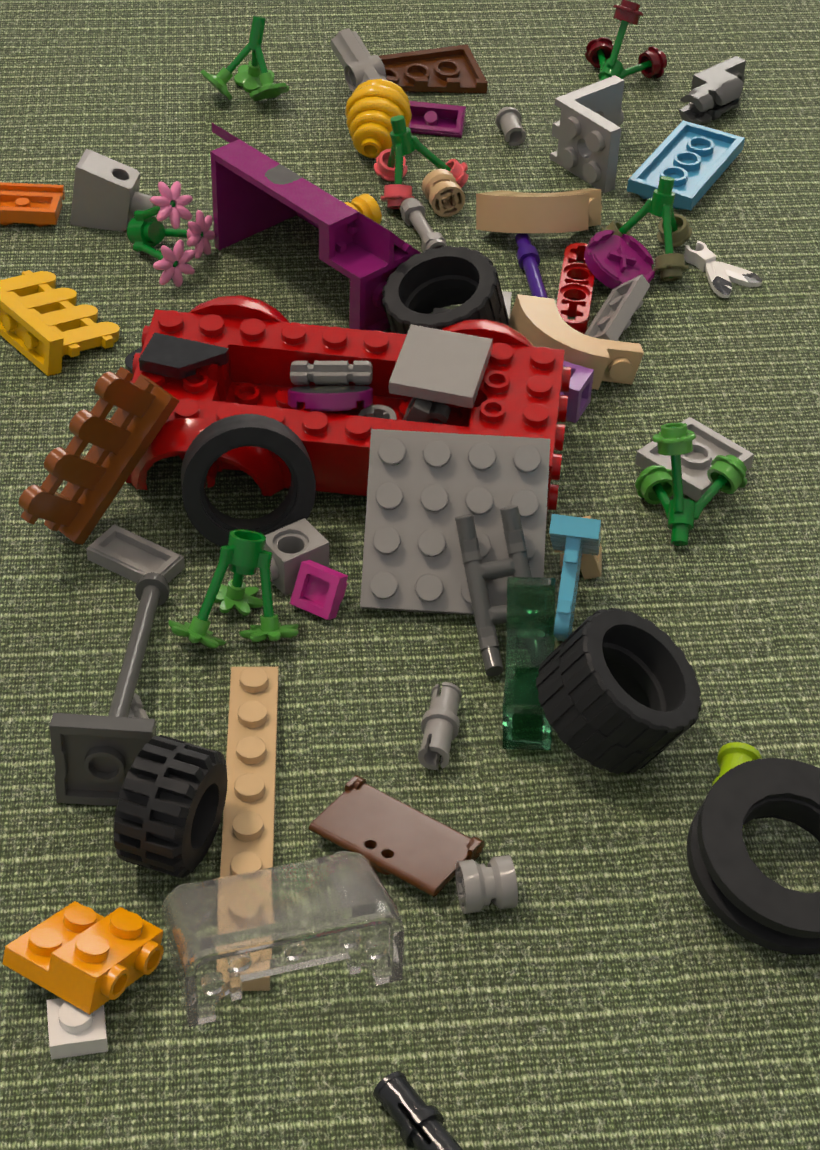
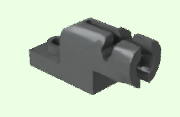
[679,56,746,126]

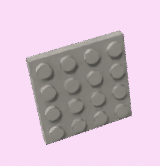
[360,429,550,618]

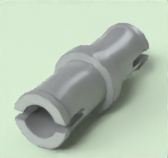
[418,682,462,770]

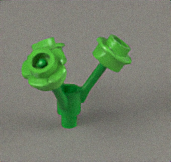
[635,423,747,546]

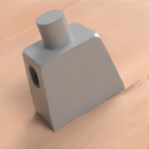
[70,149,156,232]

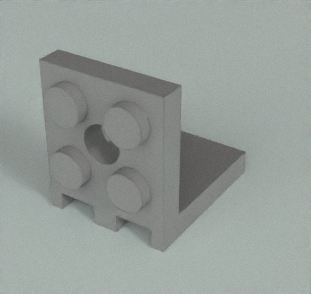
[550,75,625,194]

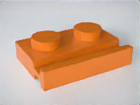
[0,182,65,226]

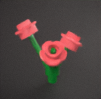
[374,115,468,209]

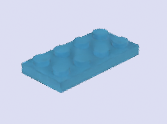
[627,120,745,211]

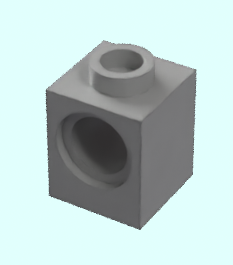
[259,518,329,595]

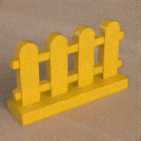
[0,270,120,376]

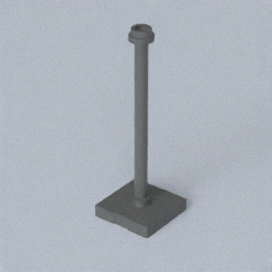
[49,572,170,806]

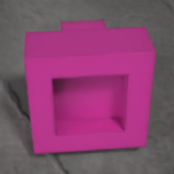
[289,560,348,620]

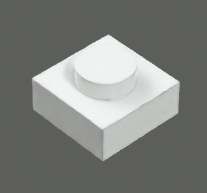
[46,998,108,1060]

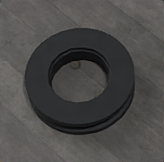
[687,758,820,955]

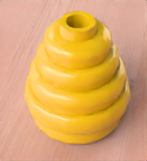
[345,79,412,158]

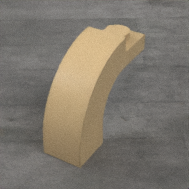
[476,188,602,233]
[508,294,644,390]

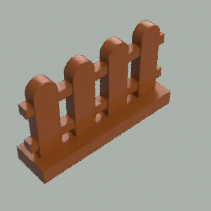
[18,367,180,545]

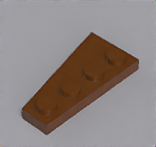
[379,44,488,93]

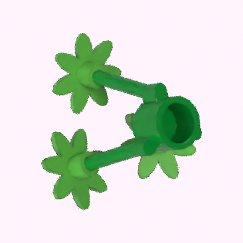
[168,529,299,649]

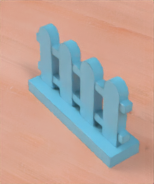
[549,514,601,641]

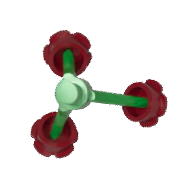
[585,0,667,81]

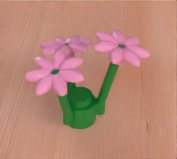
[127,181,216,287]

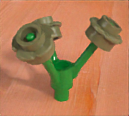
[601,176,692,281]

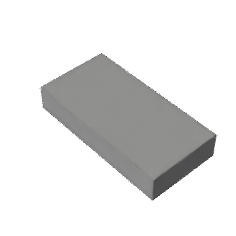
[86,524,185,583]

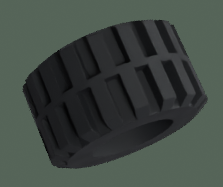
[114,735,228,878]

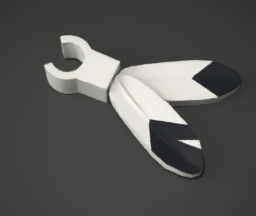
[684,240,762,298]

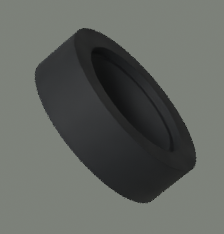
[181,414,316,547]

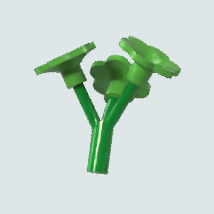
[200,15,290,101]

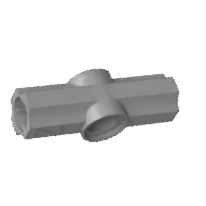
[331,28,387,92]

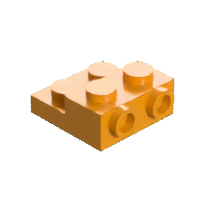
[2,901,164,1015]

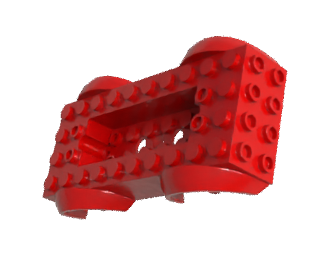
[126,295,571,520]

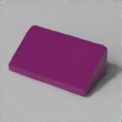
[409,101,466,138]

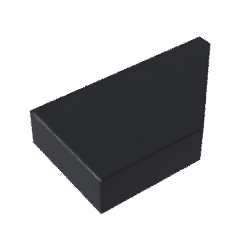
[139,333,229,379]

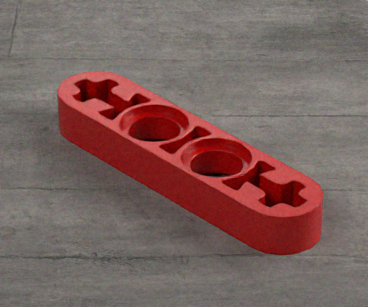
[556,243,595,334]

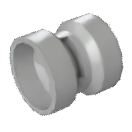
[455,855,518,914]

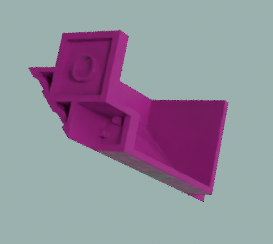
[210,122,421,331]

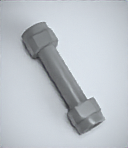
[399,198,447,252]

